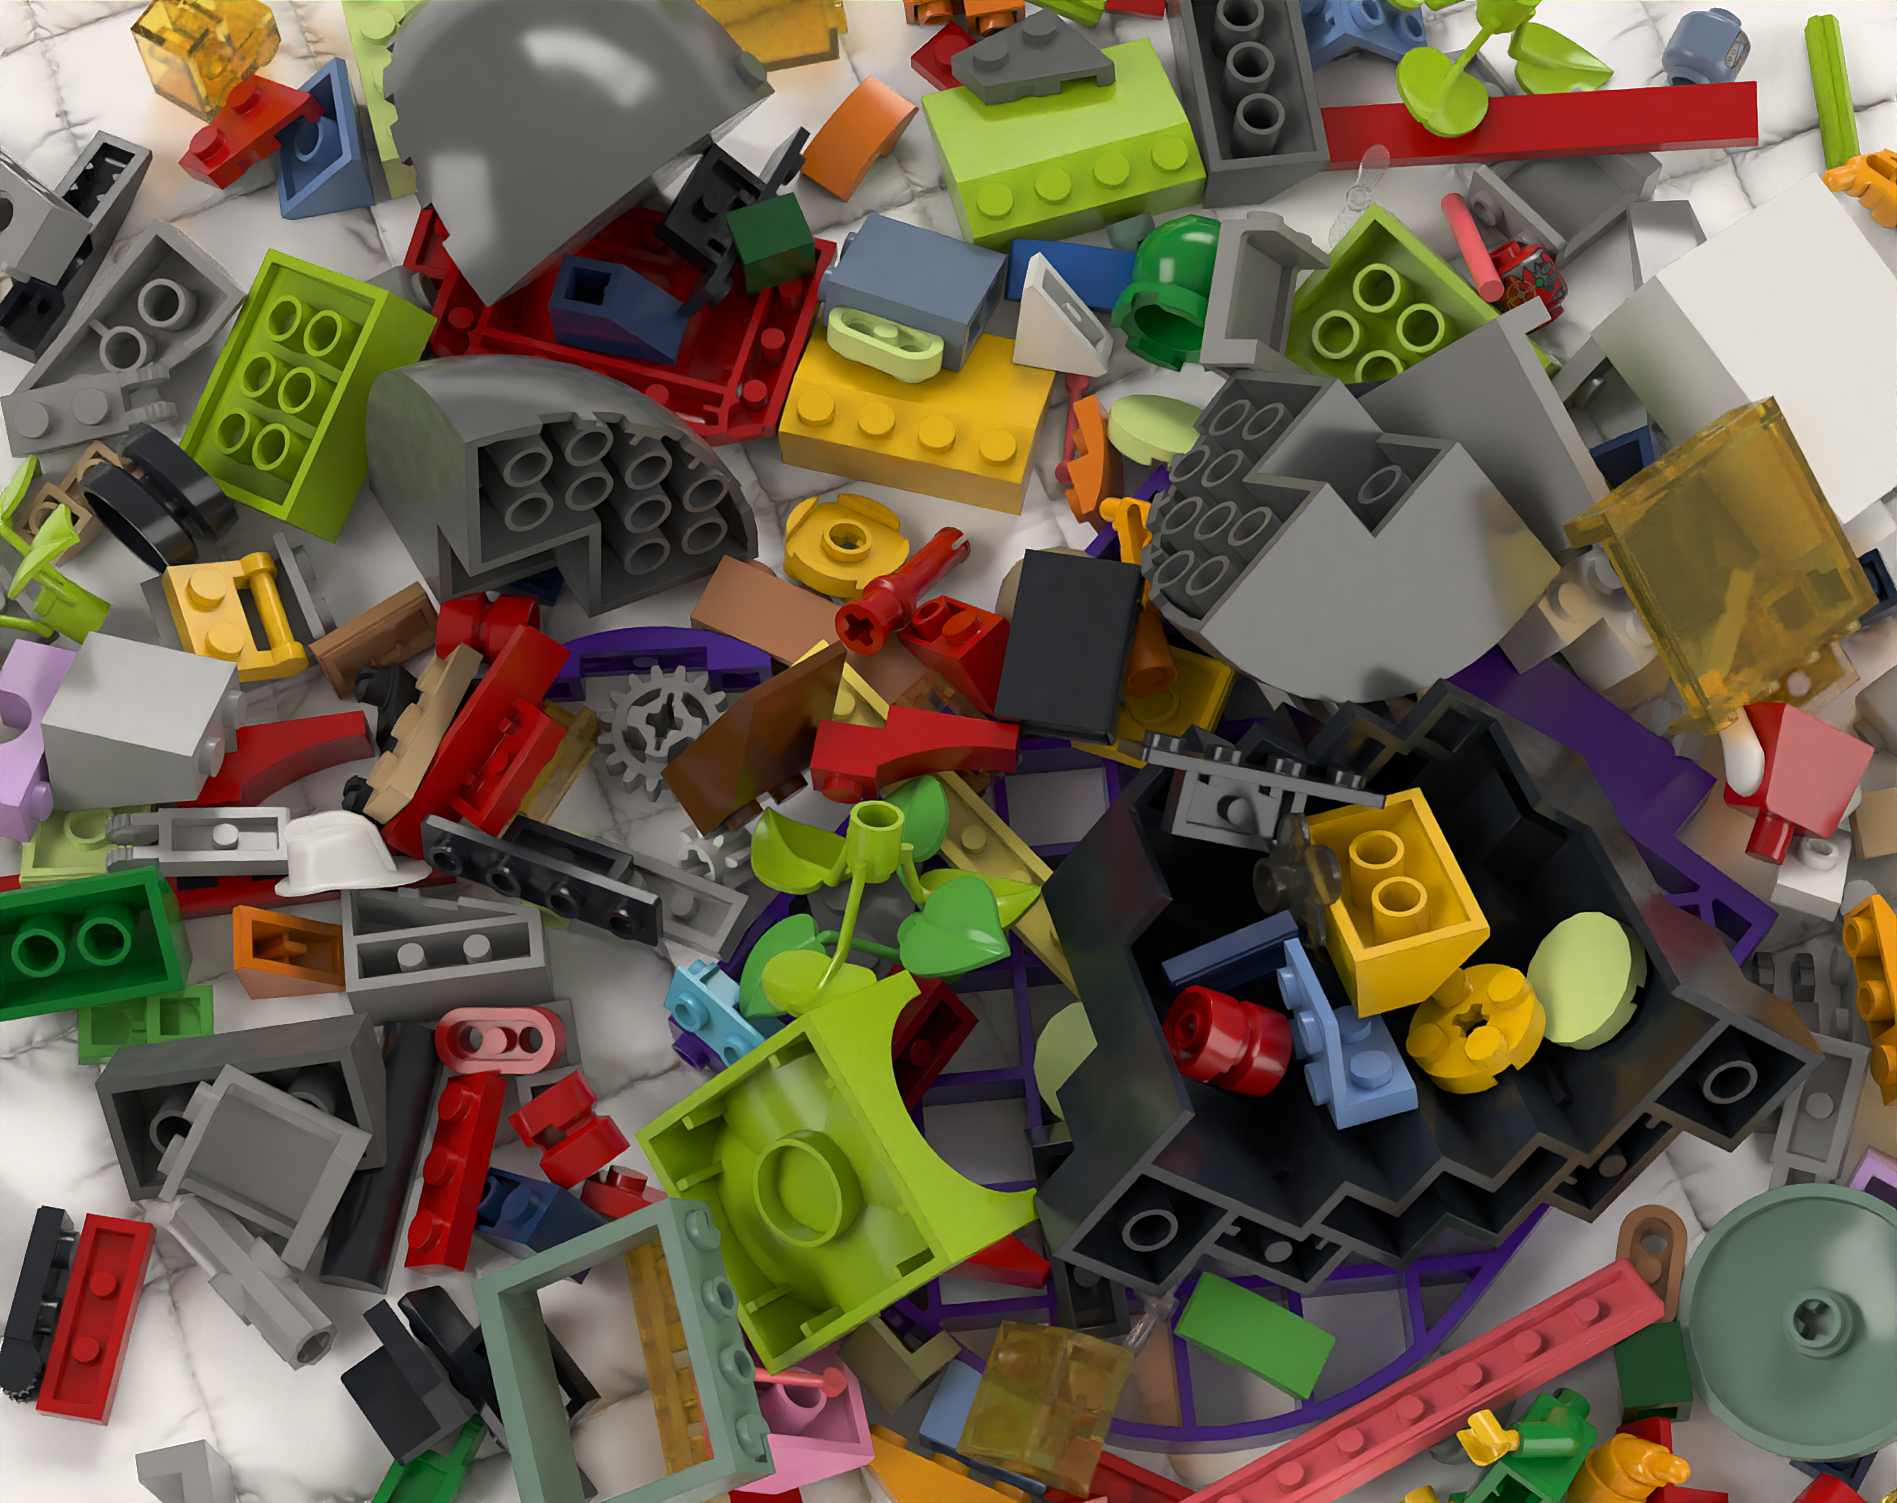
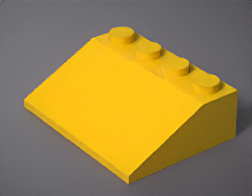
[778,310,1059,516]

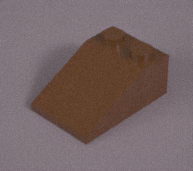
[660,640,847,837]

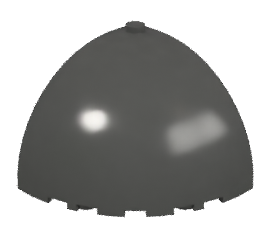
[383,0,776,308]
[366,354,759,619]
[1140,369,1562,703]

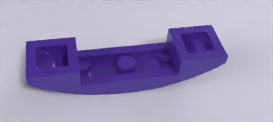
[541,626,774,703]

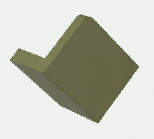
[836,1315,962,1415]

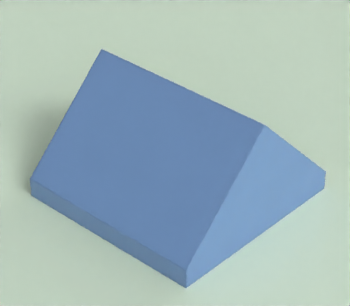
[272,57,375,220]

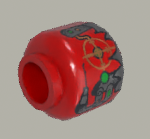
[1489,240,1568,335]

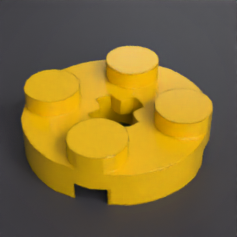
[782,493,910,604]
[1406,964,1546,1094]

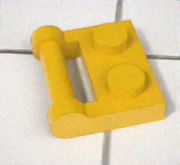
[161,552,309,683]

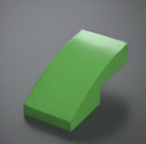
[77,985,214,1065]
[1173,1272,1337,1400]

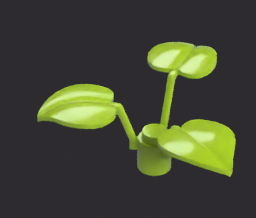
[1386,0,1614,138]
[0,454,111,645]
[750,801,1042,1018]

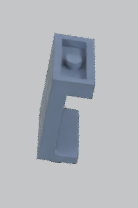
[818,212,1007,372]

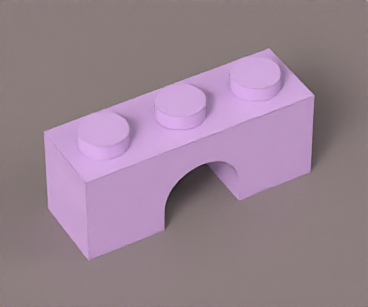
[0,639,78,843]

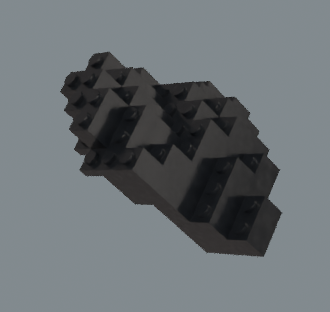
[1033,677,1826,1300]

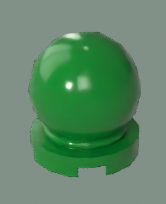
[1110,214,1221,372]

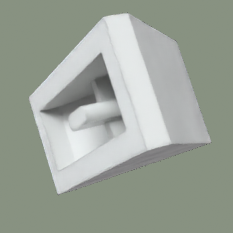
[1013,252,1114,377]

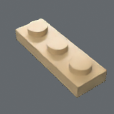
[362,642,483,825]

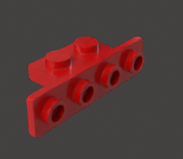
[380,622,570,861]

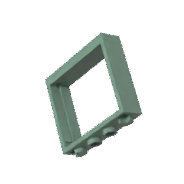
[471,1197,776,1503]

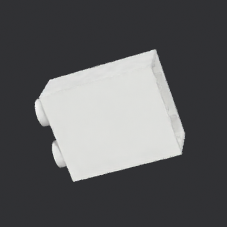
[1589,171,1897,576]

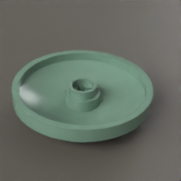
[1676,1183,1897,1462]

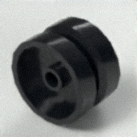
[76,423,239,575]

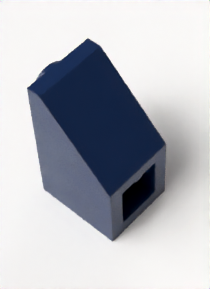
[548,253,690,366]
[473,1167,609,1285]

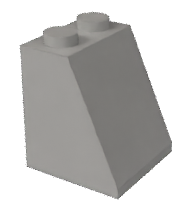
[40,631,248,811]

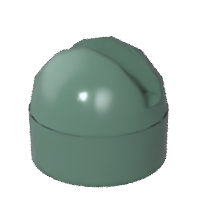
[1105,212,1156,253]

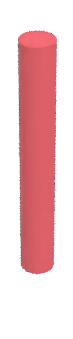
[1441,193,1504,302]

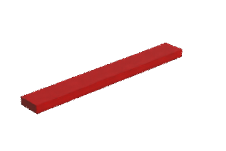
[1320,81,1759,172]

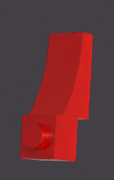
[810,705,1020,804]
[176,710,375,808]

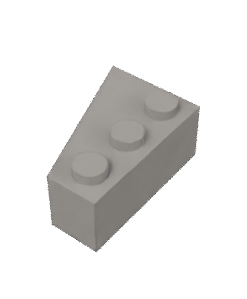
[340,887,555,1027]

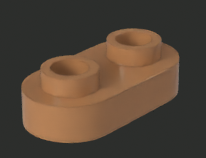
[1615,1204,1688,1324]

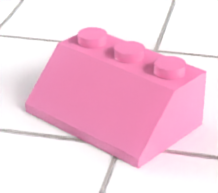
[694,1320,875,1494]

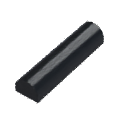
[318,1021,444,1295]

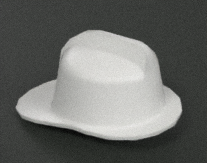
[275,810,432,897]

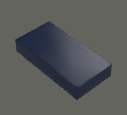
[1161,910,1299,1006]

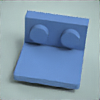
[1298,0,1427,73]
[1277,938,1418,1130]

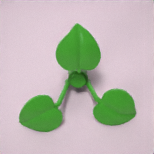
[739,774,1011,1022]

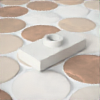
[1770,828,1853,922]

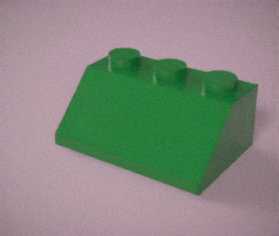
[0,865,193,1022]

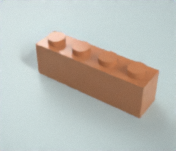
[690,554,947,712]

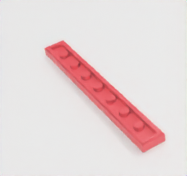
[1178,1256,1665,1503]

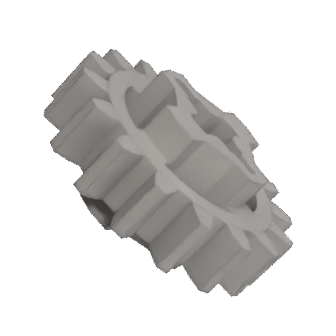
[597,665,728,803]

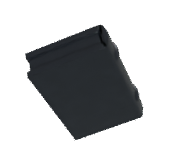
[993,549,1146,746]

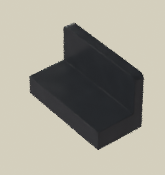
[340,1299,470,1466]

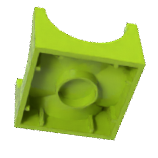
[634,969,1040,1377]

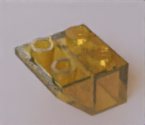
[956,1320,1135,1499]

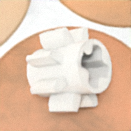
[676,823,754,890]

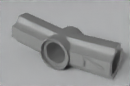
[166,1195,339,1371]

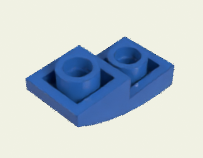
[1004,239,1136,315]

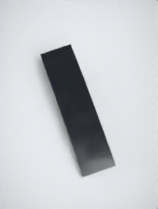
[0,130,153,364]

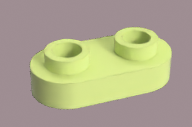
[827,305,944,383]

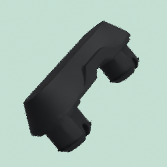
[341,662,420,829]

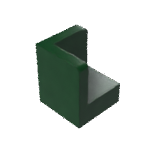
[726,191,816,294]
[1612,1321,1693,1425]

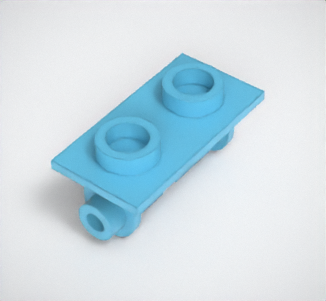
[663,959,786,1067]

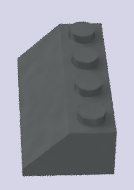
[1165,0,1331,209]
[95,1012,387,1201]

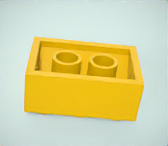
[1293,787,1490,1019]

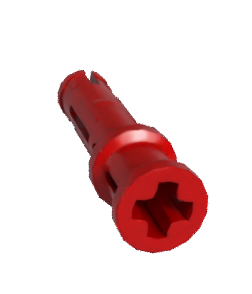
[834,526,971,656]

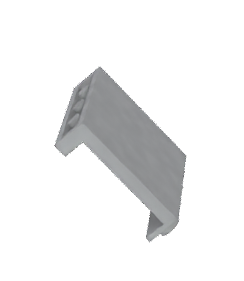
[1356,296,1652,566]

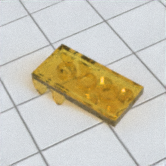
[624,1238,709,1503]

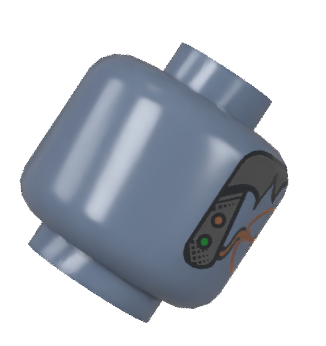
[1661,7,1751,86]

